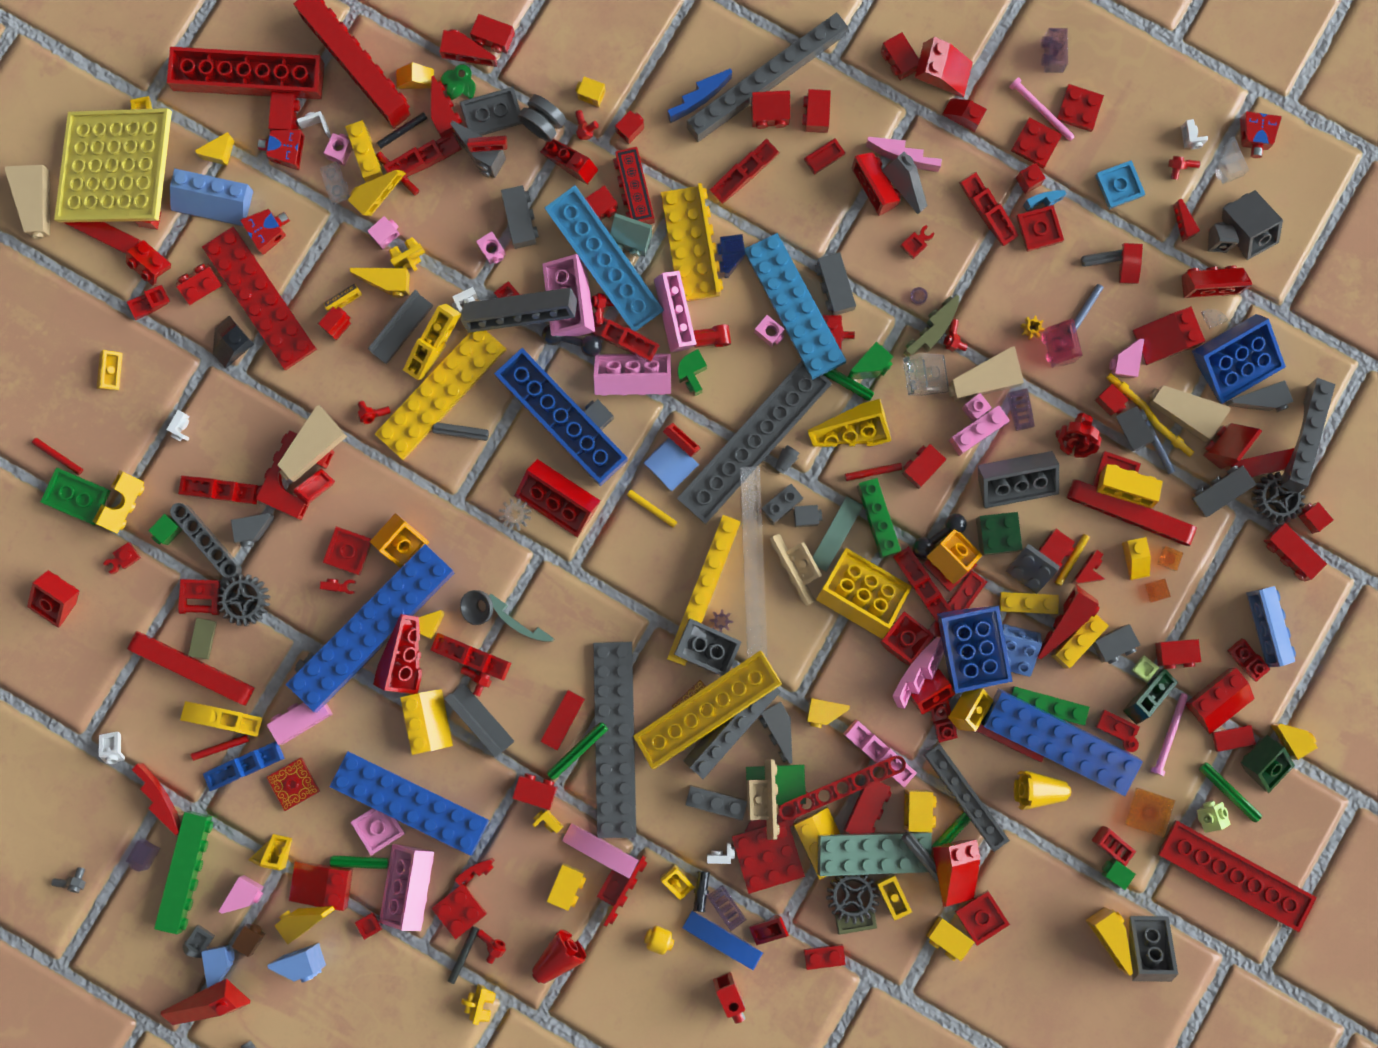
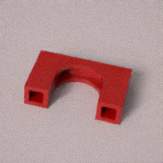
[256,430,334,520]

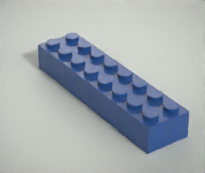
[494,348,628,487]
[981,688,1143,796]
[329,751,490,856]

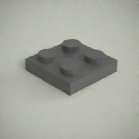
[1006,544,1060,594]

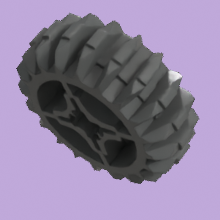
[1251,472,1306,524]
[217,574,271,626]
[826,875,880,924]

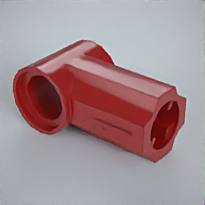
[693,324,731,348]

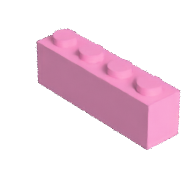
[654,271,696,352]

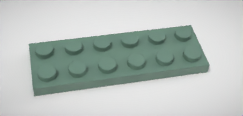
[818,832,932,876]

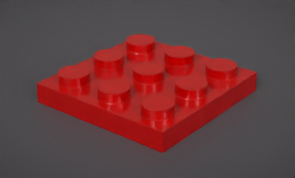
[732,820,805,894]

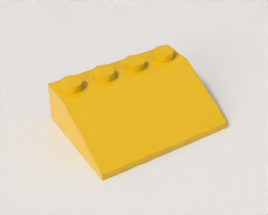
[816,548,912,639]

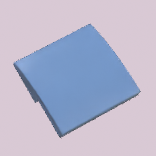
[643,438,699,491]

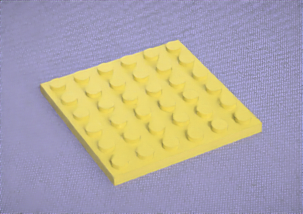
[54,108,172,222]

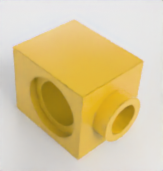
[575,76,606,107]

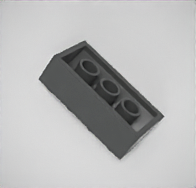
[978,451,1059,508]

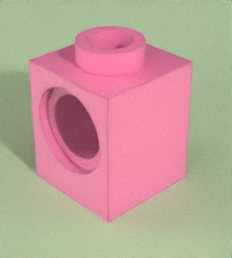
[324,133,353,166]
[368,216,400,249]
[476,231,506,265]
[754,315,785,347]
[962,393,992,422]

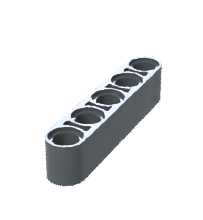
[170,503,242,578]

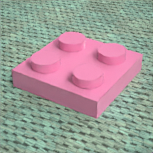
[351,808,405,856]

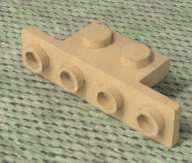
[770,534,822,606]
[747,759,779,840]

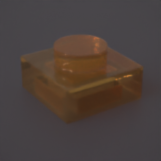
[1157,546,1183,571]
[1145,579,1171,603]

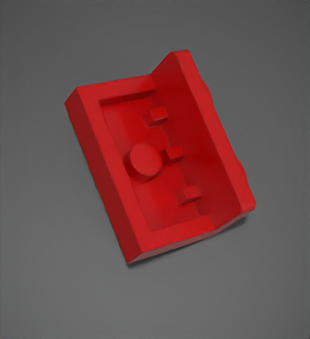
[126,240,171,286]
[176,263,222,306]

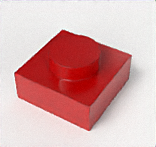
[355,912,383,940]

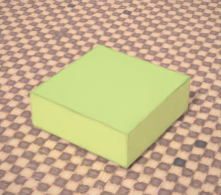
[1131,655,1160,683]

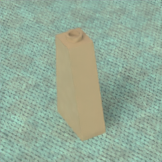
[5,165,50,239]
[948,346,1024,401]
[1148,385,1231,442]
[278,405,347,482]

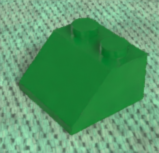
[848,342,894,380]

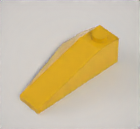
[808,399,892,447]

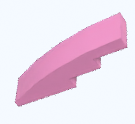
[866,137,942,172]
[893,637,944,709]
[843,719,917,788]
[562,823,639,878]

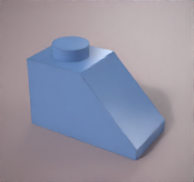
[201,944,235,988]

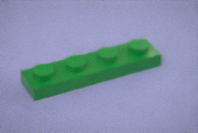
[1011,686,1090,726]

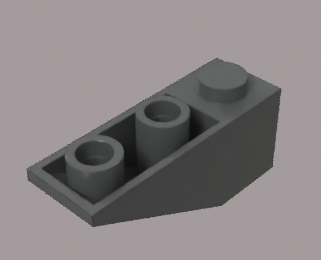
[759,702,792,764]

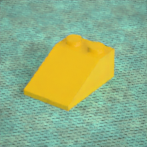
[1086,907,1133,976]

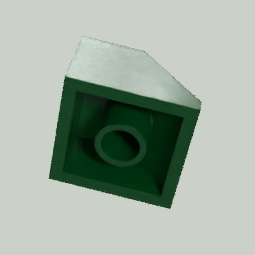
[1240,735,1295,793]

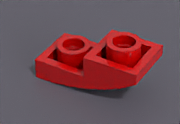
[1227,638,1271,682]
[930,700,958,743]
[454,858,495,886]

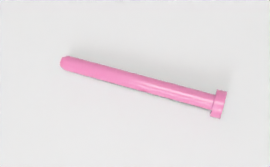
[1009,77,1074,141]
[1150,693,1188,776]

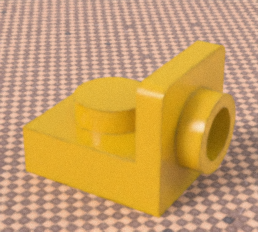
[532,810,564,834]

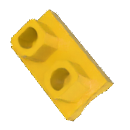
[389,237,425,272]
[461,984,496,1025]

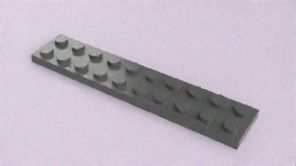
[677,361,832,525]
[593,642,637,838]

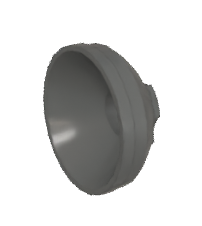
[460,590,493,625]

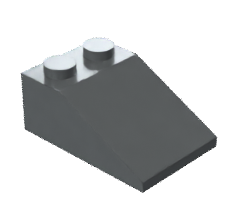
[451,120,506,178]
[674,618,742,676]
[1129,916,1178,982]

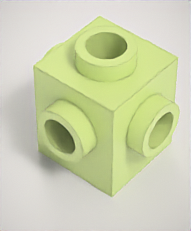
[1197,801,1231,833]

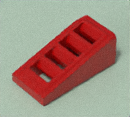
[1173,199,1200,242]
[1092,826,1137,867]

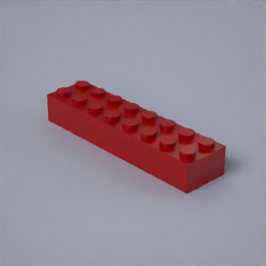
[293,0,411,129]
[167,47,325,100]

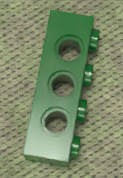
[857,478,901,558]

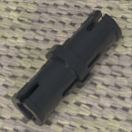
[693,871,710,912]

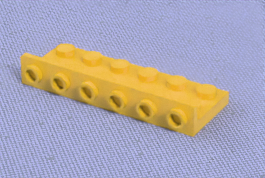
[661,183,723,302]

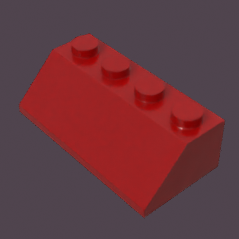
[514,459,601,538]

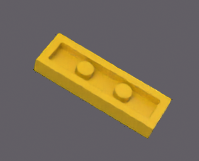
[999,592,1059,615]

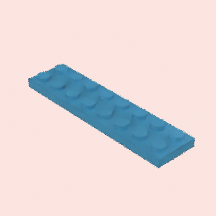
[545,185,664,332]
[744,233,846,380]

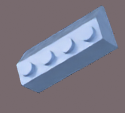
[170,168,253,227]
[1246,586,1296,667]

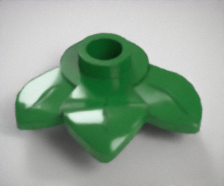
[441,64,476,100]

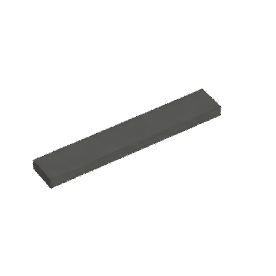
[924,743,1010,852]

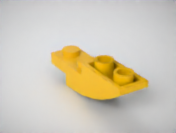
[180,701,263,737]

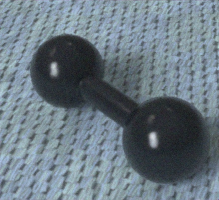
[542,324,602,357]
[912,513,967,559]

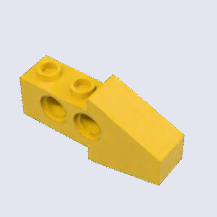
[403,304,462,380]

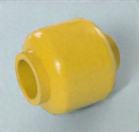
[644,926,674,955]

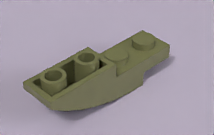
[904,295,960,359]

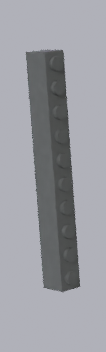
[687,12,848,142]

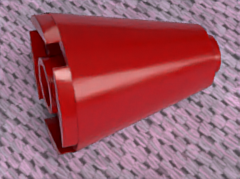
[532,930,586,984]

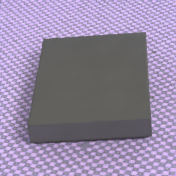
[460,87,522,136]

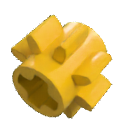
[1020,315,1045,340]

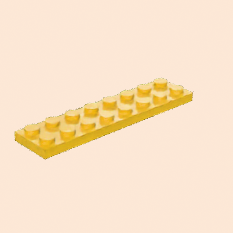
[375,330,507,460]
[633,650,782,769]

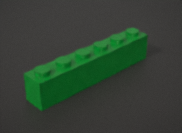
[154,811,213,935]

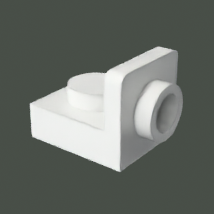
[1181,119,1208,149]
[452,287,478,316]
[167,410,190,442]
[99,732,125,764]
[707,843,735,864]

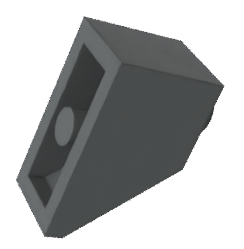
[1208,222,1239,253]
[231,513,274,547]

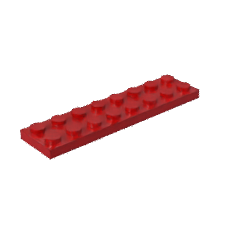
[202,226,317,370]
[1157,820,1317,932]

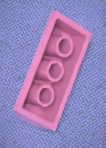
[542,254,595,336]
[594,354,671,396]
[379,844,434,931]

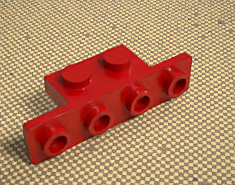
[597,855,648,927]

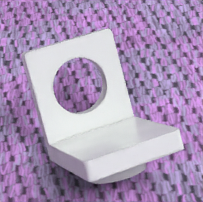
[297,111,331,138]

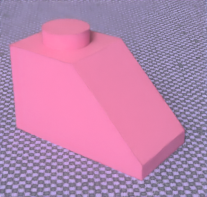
[1109,339,1144,378]
[219,875,264,914]

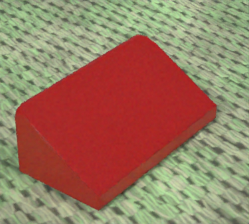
[467,136,508,152]

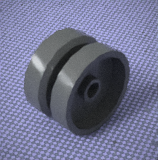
[518,94,566,142]

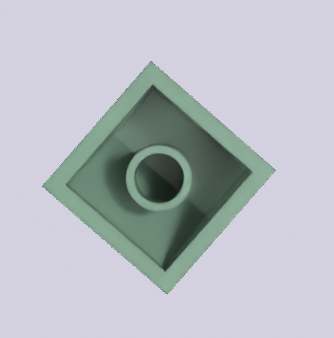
[610,213,652,257]

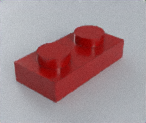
[804,944,846,970]

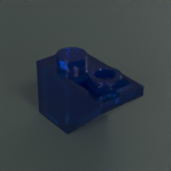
[717,234,745,278]

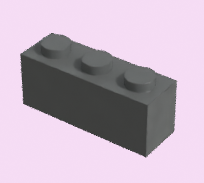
[501,185,539,249]
[815,252,856,315]
[1192,465,1257,517]
[686,785,747,821]

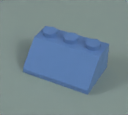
[267,943,326,983]

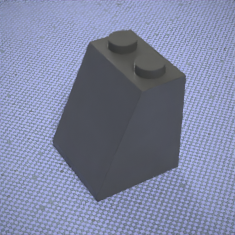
[1222,190,1283,260]

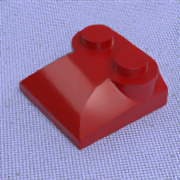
[880,611,934,666]

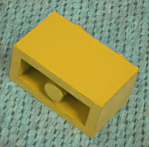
[948,688,993,732]
[547,863,587,911]
[875,874,912,921]
[926,916,975,961]

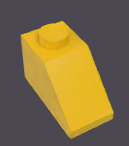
[1122,537,1151,580]
[806,698,850,728]
[1271,723,1318,760]

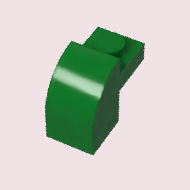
[678,349,707,396]

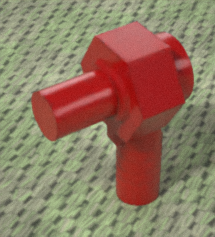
[575,110,599,140]
[1168,156,1201,180]
[591,293,614,325]
[943,319,968,352]
[357,401,391,424]
[460,666,492,697]
[477,929,506,964]

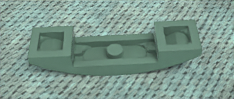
[812,496,863,572]
[489,594,555,642]

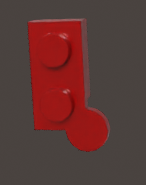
[1095,710,1140,752]

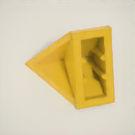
[248,834,292,870]

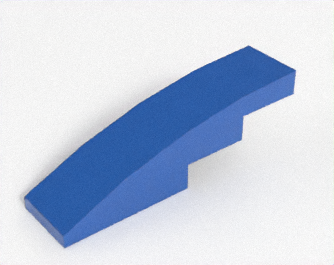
[668,68,732,123]
[203,741,285,791]
[682,911,763,970]

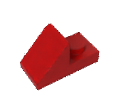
[1071,550,1105,585]
[749,915,788,946]

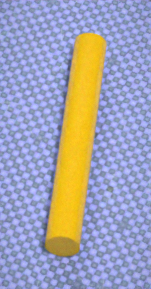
[627,490,678,528]
[1054,534,1090,586]

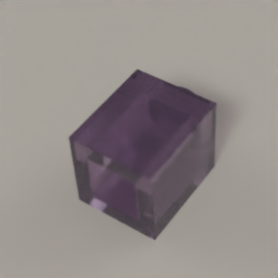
[126,839,161,872]

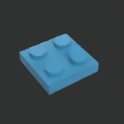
[1095,160,1146,209]

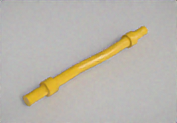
[1106,373,1194,457]

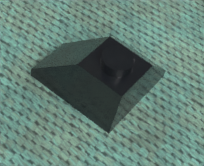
[213,316,254,368]

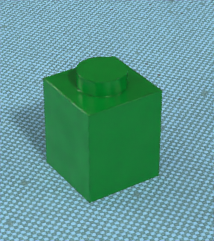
[148,514,183,545]
[1101,859,1136,890]

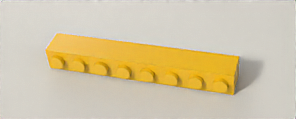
[667,515,741,666]

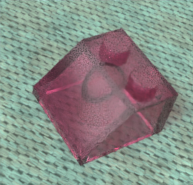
[1042,319,1083,368]

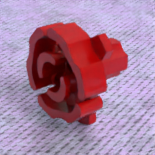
[1055,413,1102,458]

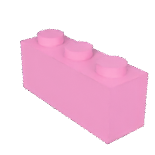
[948,405,1010,456]
[267,702,333,745]

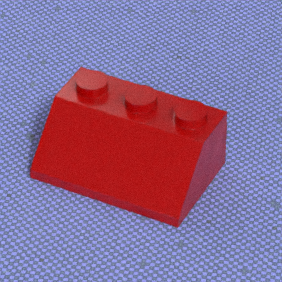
[851,152,901,216]
[1181,265,1252,298]
[1185,668,1255,734]

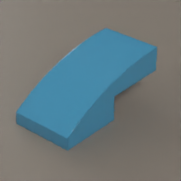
[1023,190,1067,211]

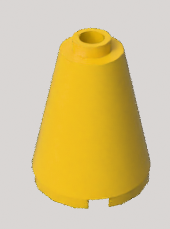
[1014,770,1071,810]

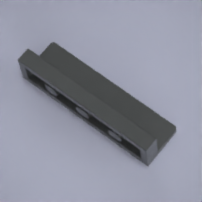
[368,290,433,365]
[444,684,514,757]

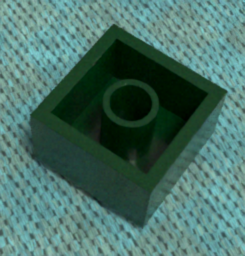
[976,512,1023,556]

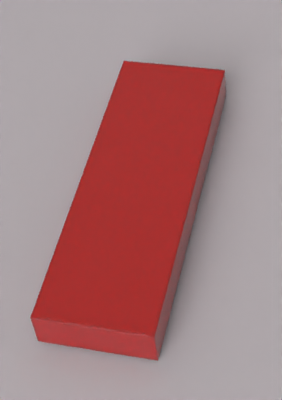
[540,690,585,751]

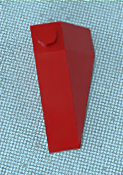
[1037,585,1100,659]
[373,614,422,694]
[160,978,251,1025]

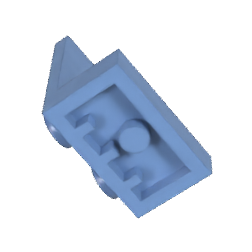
[1003,624,1042,677]

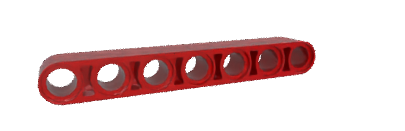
[1066,479,1197,546]
[127,631,255,706]
[779,756,906,820]

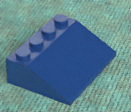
[1192,314,1286,404]
[937,606,1013,694]

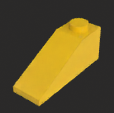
[348,170,406,216]
[350,268,410,298]
[274,906,335,945]

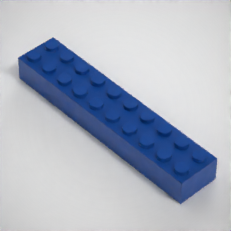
[285,544,455,713]

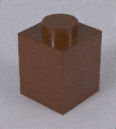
[232,923,265,957]

